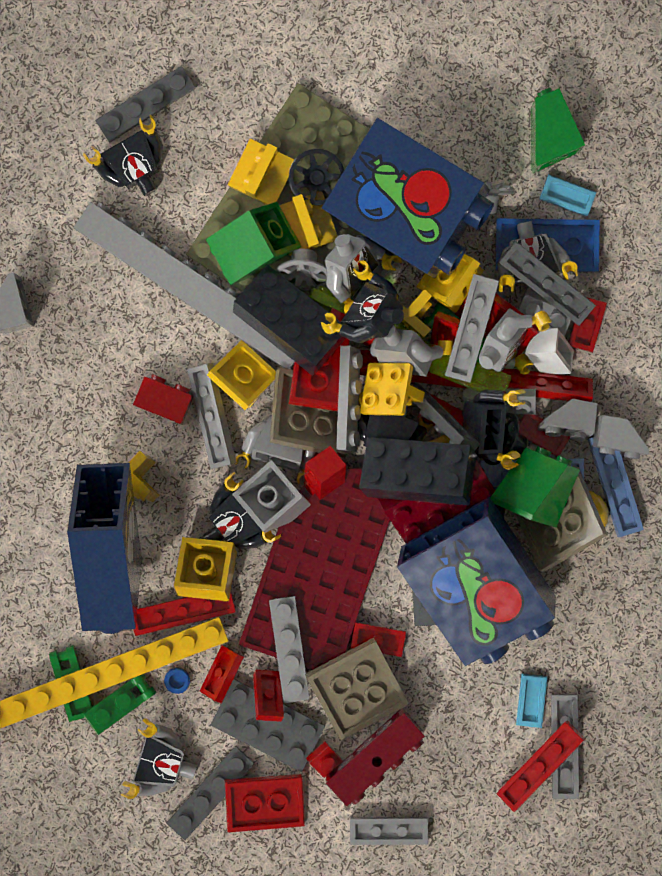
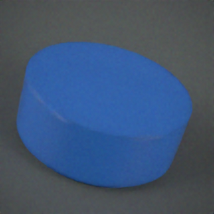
[164,667,190,694]

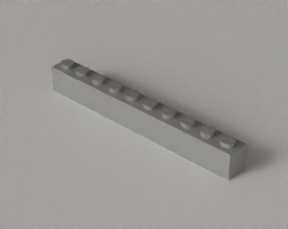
[73,202,294,370]

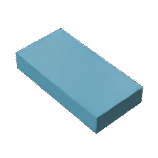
[539,174,597,217]
[516,673,547,728]

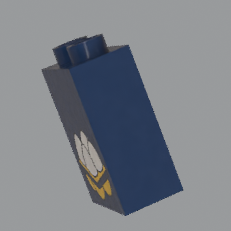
[67,463,142,634]

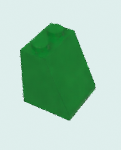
[531,87,585,174]
[206,202,302,285]
[491,446,580,527]

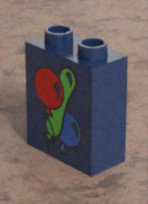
[322,118,494,279]
[397,497,556,666]

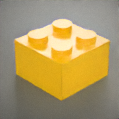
[174,537,237,601]

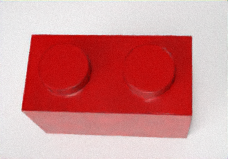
[133,374,194,425]
[304,446,346,500]

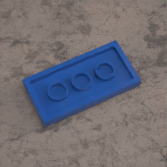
[495,218,600,272]

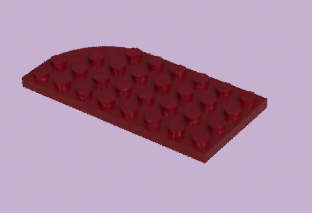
[239,469,390,670]

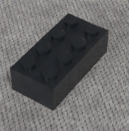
[233,264,346,376]
[359,437,477,505]

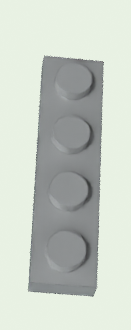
[445,274,499,382]
[336,346,363,453]
[187,363,237,469]
[269,596,310,703]
[551,694,579,799]

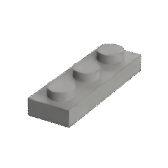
[350,817,428,845]

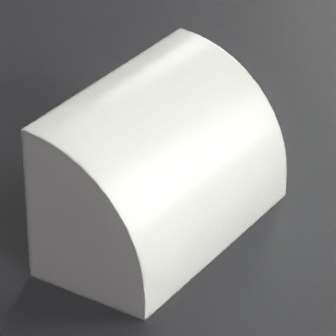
[525,328,574,374]

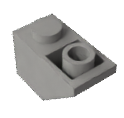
[538,399,597,441]
[592,415,649,459]

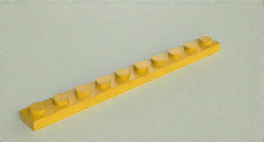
[0,616,229,729]

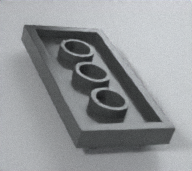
[210,679,325,772]

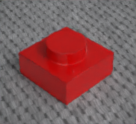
[306,741,343,778]

